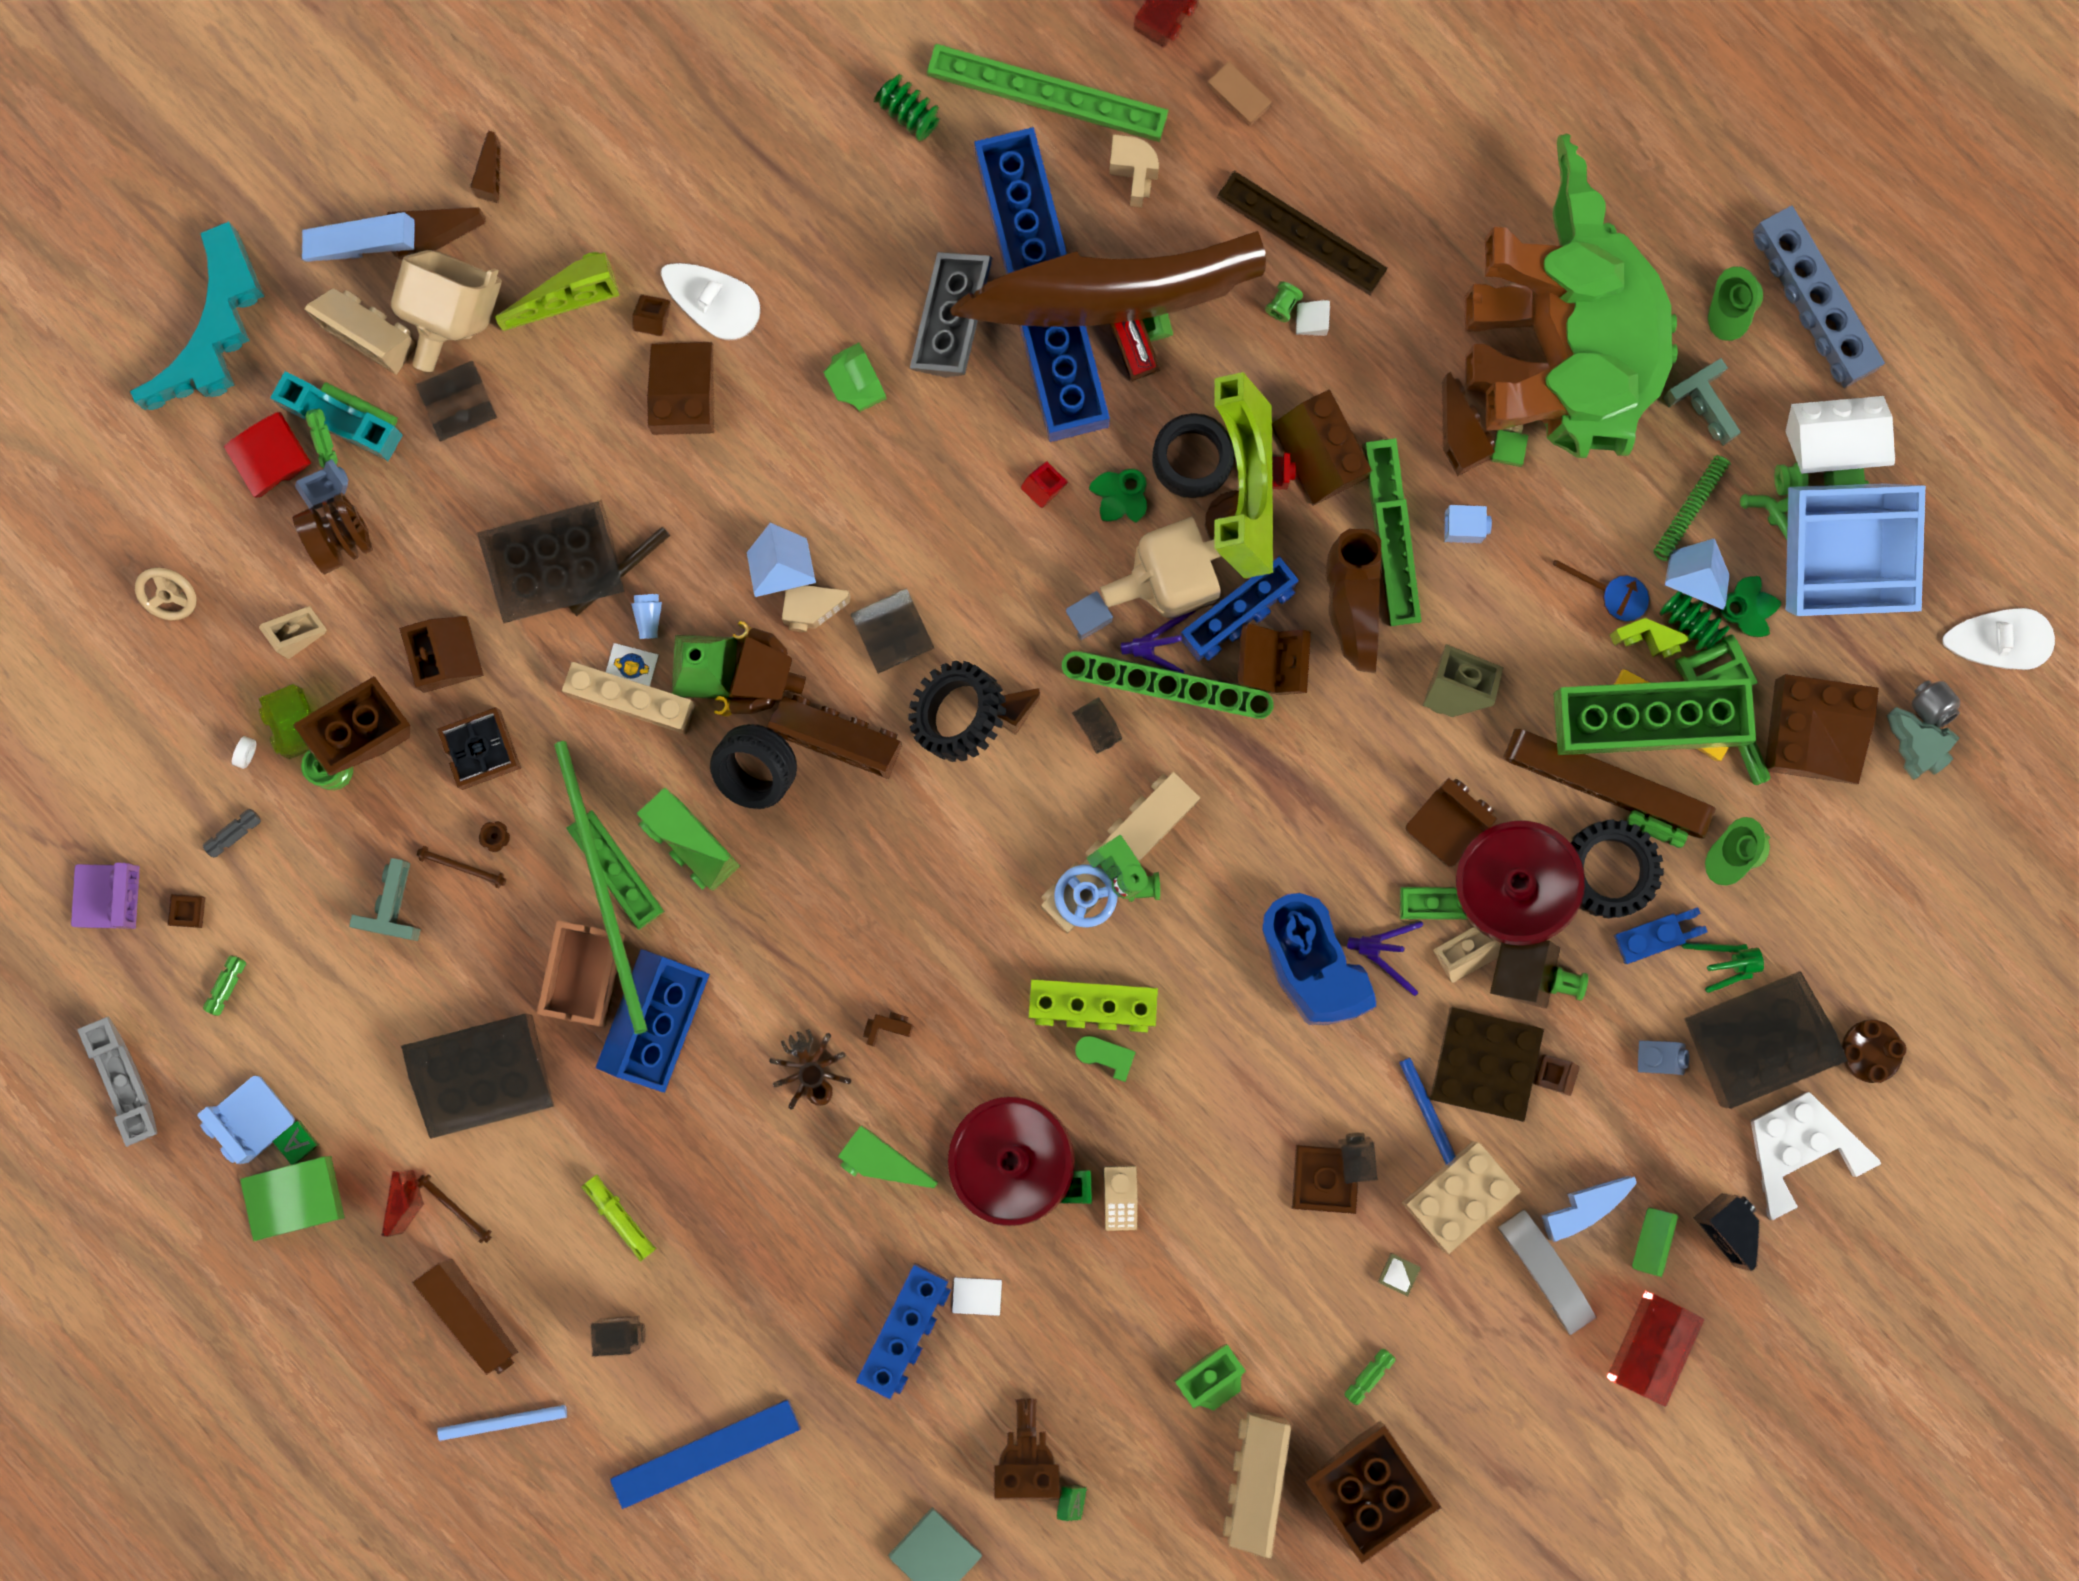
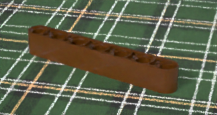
[1503,729,1716,839]

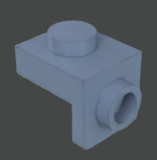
[295,459,348,510]
[1638,1040,1690,1075]

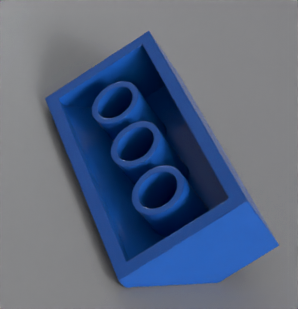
[595,949,710,1093]

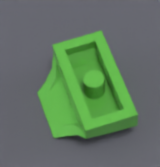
[823,343,887,412]
[1174,1343,1246,1411]

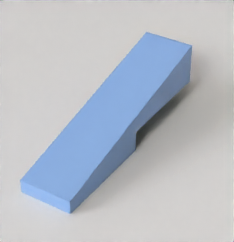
[302,212,415,262]

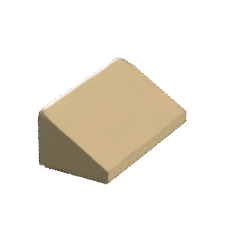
[1433,927,1501,983]

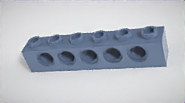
[1753,205,1885,388]

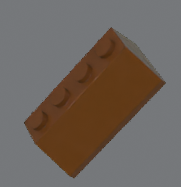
[767,695,902,779]

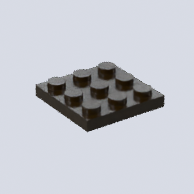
[1430,1007,1544,1122]

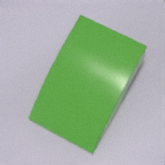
[240,1156,345,1241]

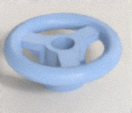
[1054,864,1118,928]

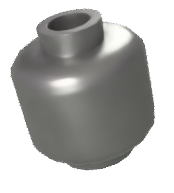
[1912,680,1960,728]

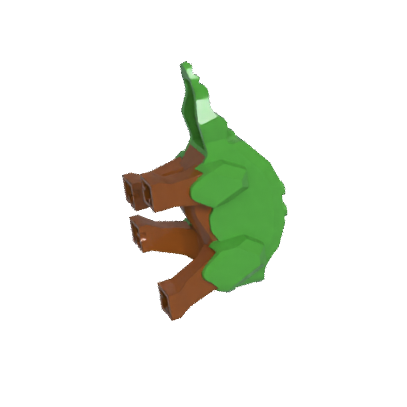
[1465,134,1678,458]

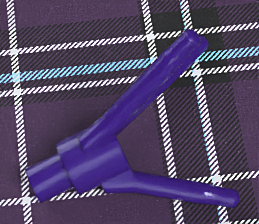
[1121,610,1196,673]
[1347,921,1423,996]

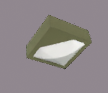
[1377,1253,1421,1297]

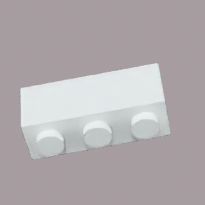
[1785,396,1895,474]

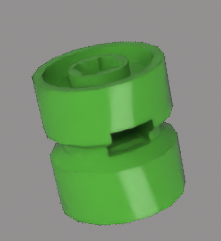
[301,750,353,791]

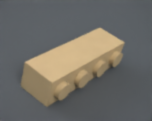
[562,662,696,735]

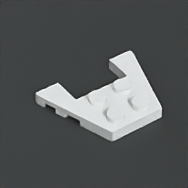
[1751,1092,1881,1220]

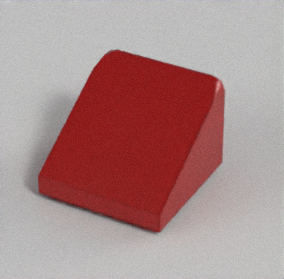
[1021,461,1068,508]

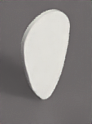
[661,263,760,340]
[1942,608,2055,670]

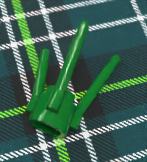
[1682,943,1764,993]

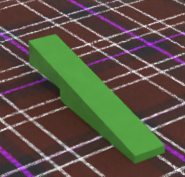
[1362,438,1422,626]

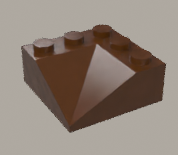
[1765,674,1879,785]
[1305,1421,1442,1564]

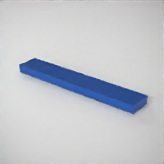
[610,1399,801,1509]

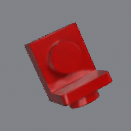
[1272,453,1296,490]

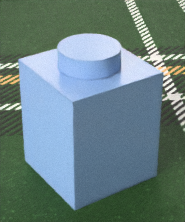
[1444,505,1492,543]

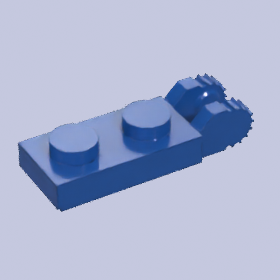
[1614,907,1708,965]

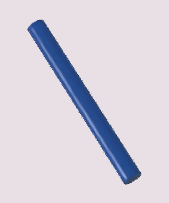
[1399,1057,1456,1165]

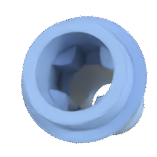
[631,594,662,639]

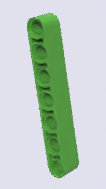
[1062,650,1274,719]

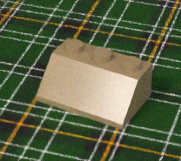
[304,288,417,375]

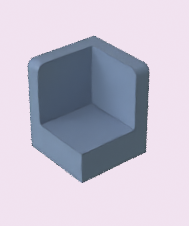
[1066,591,1113,641]

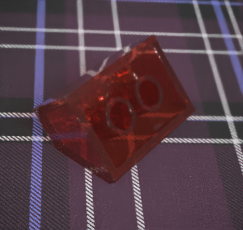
[1606,1291,1705,1407]

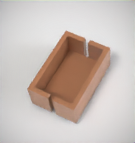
[537,920,625,1027]

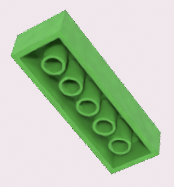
[1553,678,1756,755]

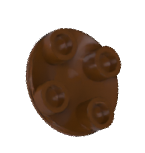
[1841,1020,1906,1083]

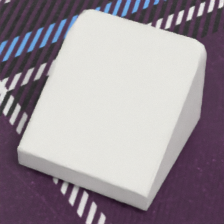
[1296,300,1330,336]

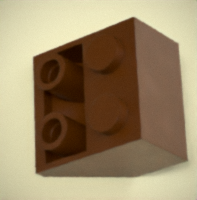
[399,616,484,693]

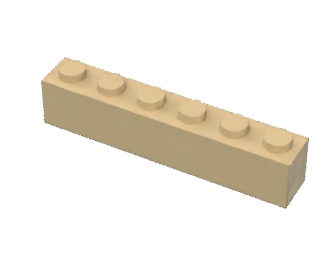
[1041,772,1200,934]

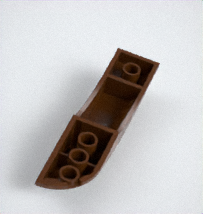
[950,231,1266,327]

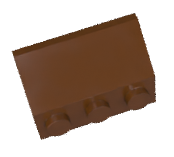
[1272,389,1372,506]

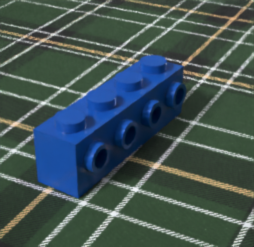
[1180,556,1299,662]
[856,1263,951,1399]

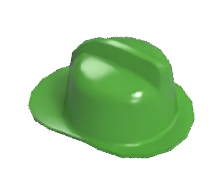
[1708,266,1763,341]
[1705,817,1770,886]

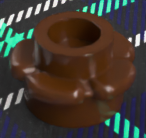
[479,821,510,852]

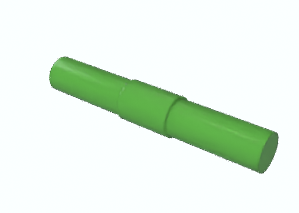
[321,382,398,426]

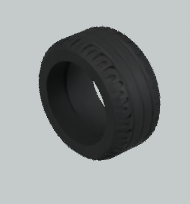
[1152,413,1235,498]
[710,724,797,809]

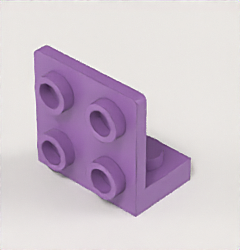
[71,863,140,929]

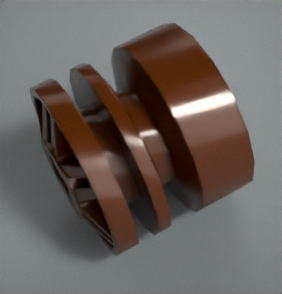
[292,492,373,575]

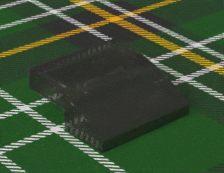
[415,360,498,442]
[851,588,934,674]

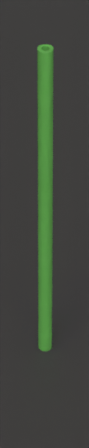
[554,741,647,1034]

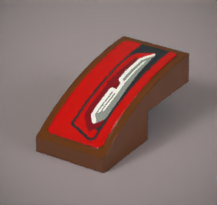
[1109,319,1160,382]

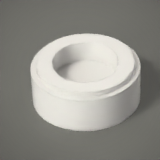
[232,736,257,769]

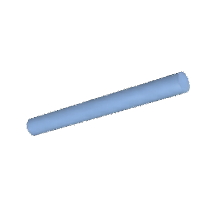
[437,1405,567,1441]

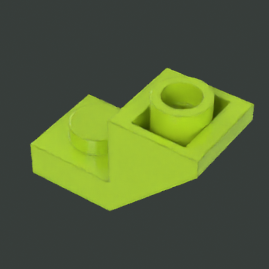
[1610,618,1689,658]

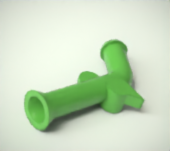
[1740,494,1788,539]

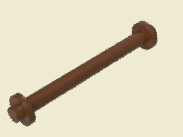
[417,846,506,888]
[417,1174,492,1243]

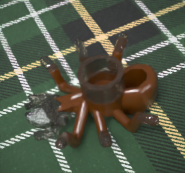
[769,1029,852,1110]

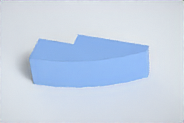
[1541,1176,1637,1242]

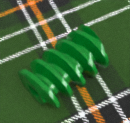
[874,74,940,141]
[1659,591,1730,651]

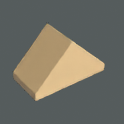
[259,606,327,659]

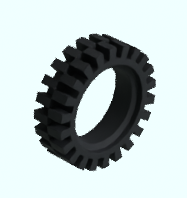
[908,661,1006,762]
[1571,819,1664,919]

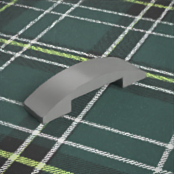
[77,1017,158,1147]
[1498,1210,1597,1335]

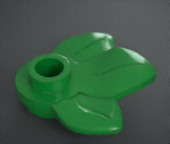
[1089,469,1147,523]
[1719,576,1782,637]

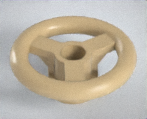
[135,568,197,620]

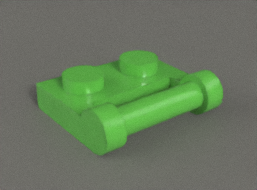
[1675,634,1758,686]

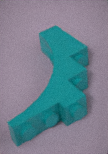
[130,221,264,410]

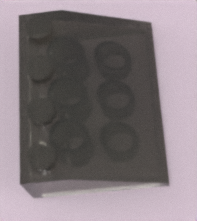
[477,499,625,623]
[1684,971,1847,1109]
[401,1014,554,1139]

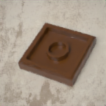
[1292,1145,1360,1214]

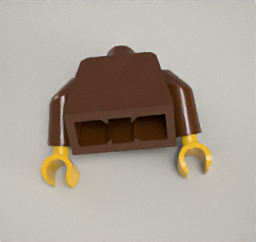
[714,621,806,717]

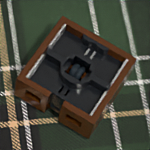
[437,707,521,790]

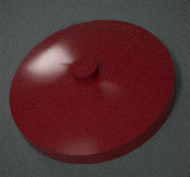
[1456,821,1585,945]
[948,1097,1074,1226]

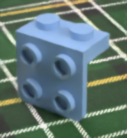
[197,1076,295,1164]

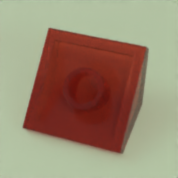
[381,1169,424,1237]

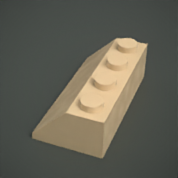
[1223,1412,1291,1558]

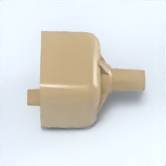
[391,250,502,372]
[1100,517,1221,619]

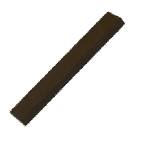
[1217,171,1388,295]

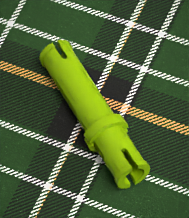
[581,1174,656,1262]

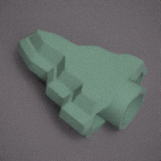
[1887,707,1959,780]

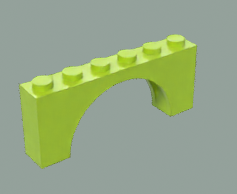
[1214,372,1273,578]

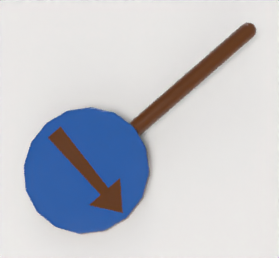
[1553,560,1649,622]

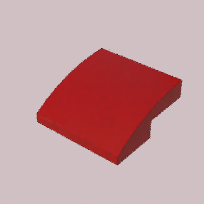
[224,412,311,498]

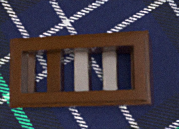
[470,131,501,203]

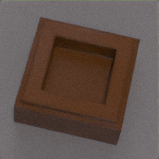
[168,894,205,928]

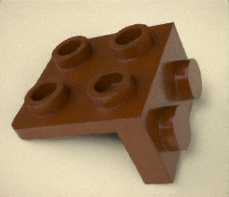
[1238,624,1311,695]
[1406,778,1497,867]

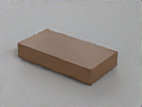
[1207,61,1272,127]

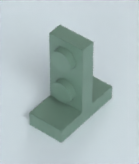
[1662,358,1741,446]
[349,858,421,941]

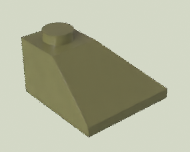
[1423,644,1504,717]

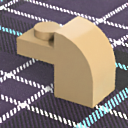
[1109,135,1159,208]

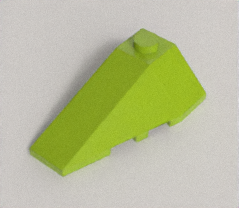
[495,252,620,331]

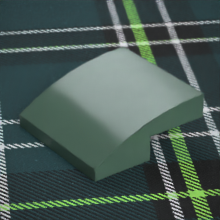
[888,1507,983,1581]

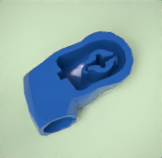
[1262,893,1377,1025]

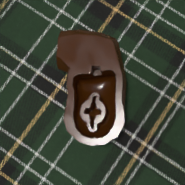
[1326,529,1381,673]

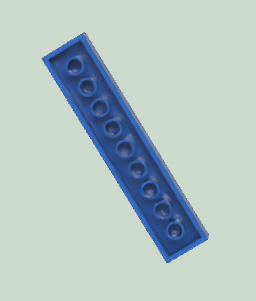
[974,127,1110,442]

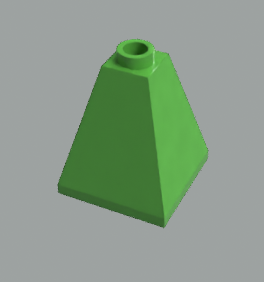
[672,635,737,699]

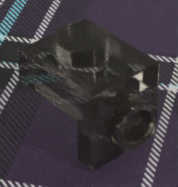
[1072,697,1122,754]
[1338,1133,1378,1183]

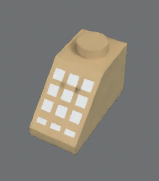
[782,585,851,632]
[1103,1166,1137,1231]

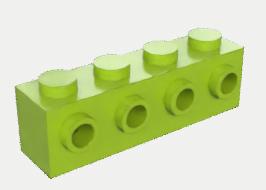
[1029,979,1158,1033]

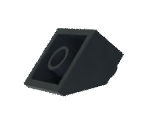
[1693,1193,1760,1271]

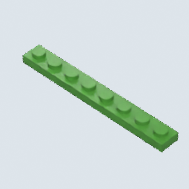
[927,44,1169,142]

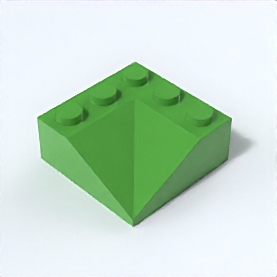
[636,788,741,891]

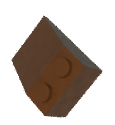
[647,342,714,435]
[292,676,410,776]

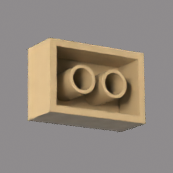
[1402,1141,1521,1254]

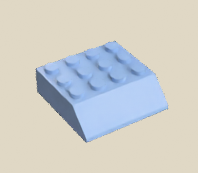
[1786,483,1926,616]

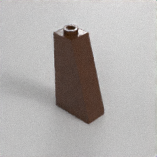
[412,1259,518,1375]

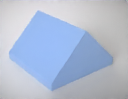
[747,523,816,597]
[1665,538,1729,609]

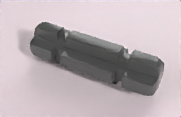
[203,809,261,858]

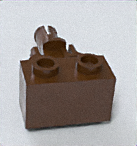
[994,1399,1060,1501]

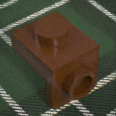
[863,1012,914,1047]

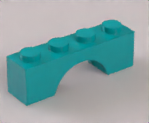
[270,371,403,462]

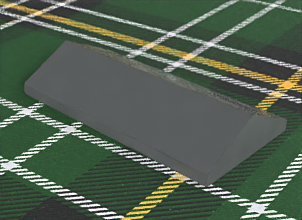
[910,252,993,378]

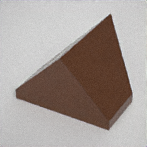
[997,688,1040,735]

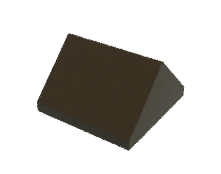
[1490,940,1560,1009]

